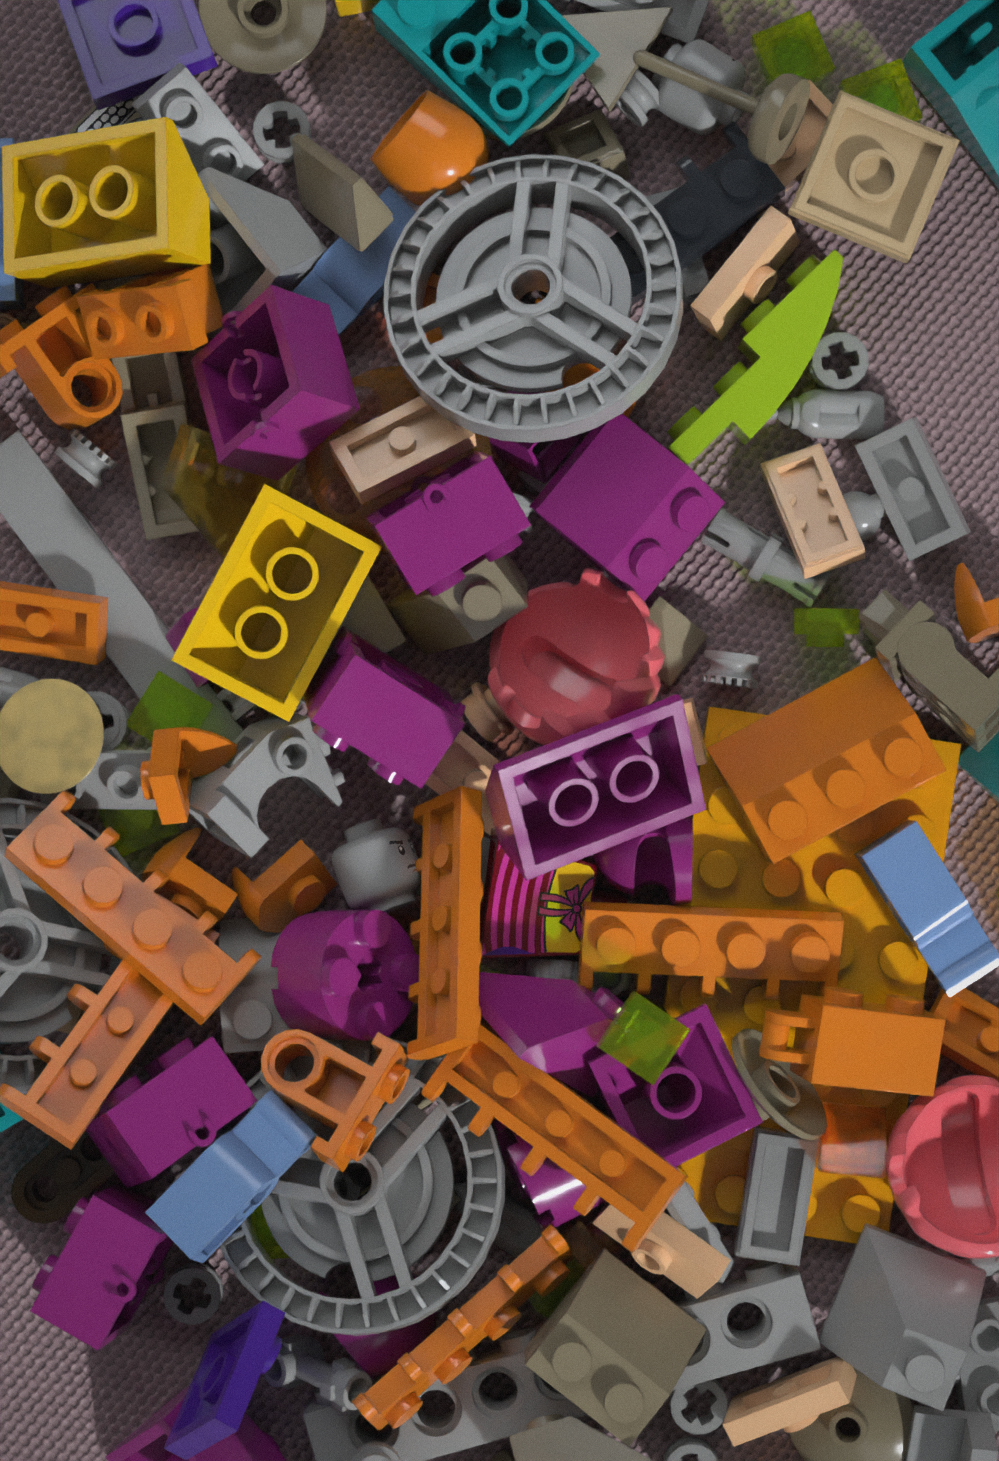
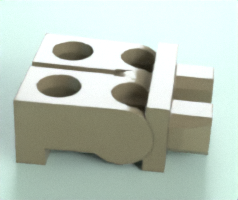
[858,590,999,753]

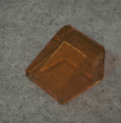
[815,1102,886,1178]

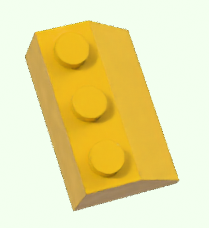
[2,117,211,288]
[171,484,382,722]

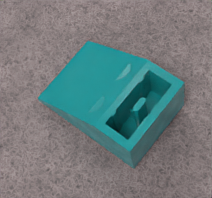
[371,0,600,148]
[900,0,999,189]

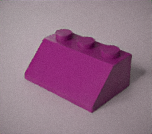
[485,694,706,881]

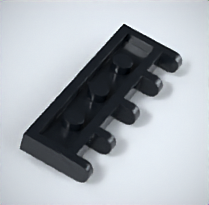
[536,121,786,306]

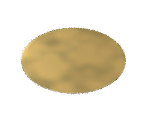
[0,679,104,794]

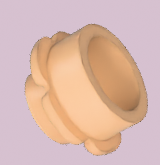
[461,682,514,742]

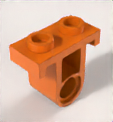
[76,264,223,360]
[0,283,123,430]
[261,1029,410,1173]

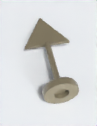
[562,7,810,165]

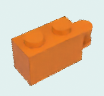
[758,987,946,1097]

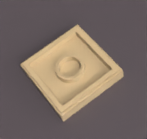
[787,90,960,264]

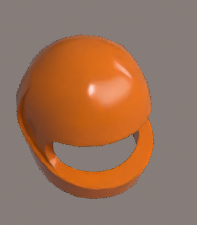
[370,90,489,206]

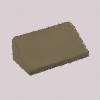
[292,133,394,251]

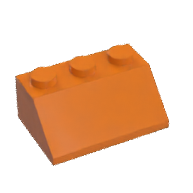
[705,657,947,864]

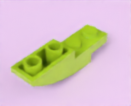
[667,249,844,466]

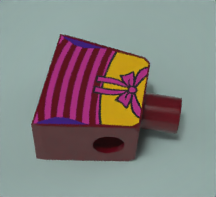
[480,828,627,958]

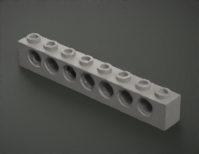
[303,1260,821,1461]

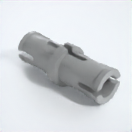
[701,508,831,608]

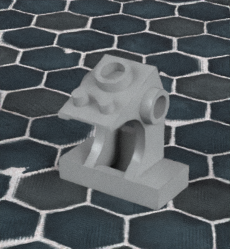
[189,712,345,858]

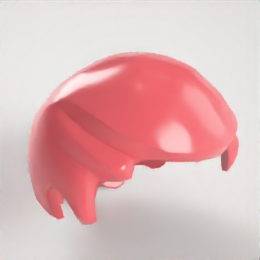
[488,568,665,746]
[885,1075,999,1259]

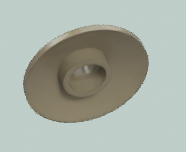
[199,0,327,74]
[732,1028,827,1140]
[790,1359,914,1461]

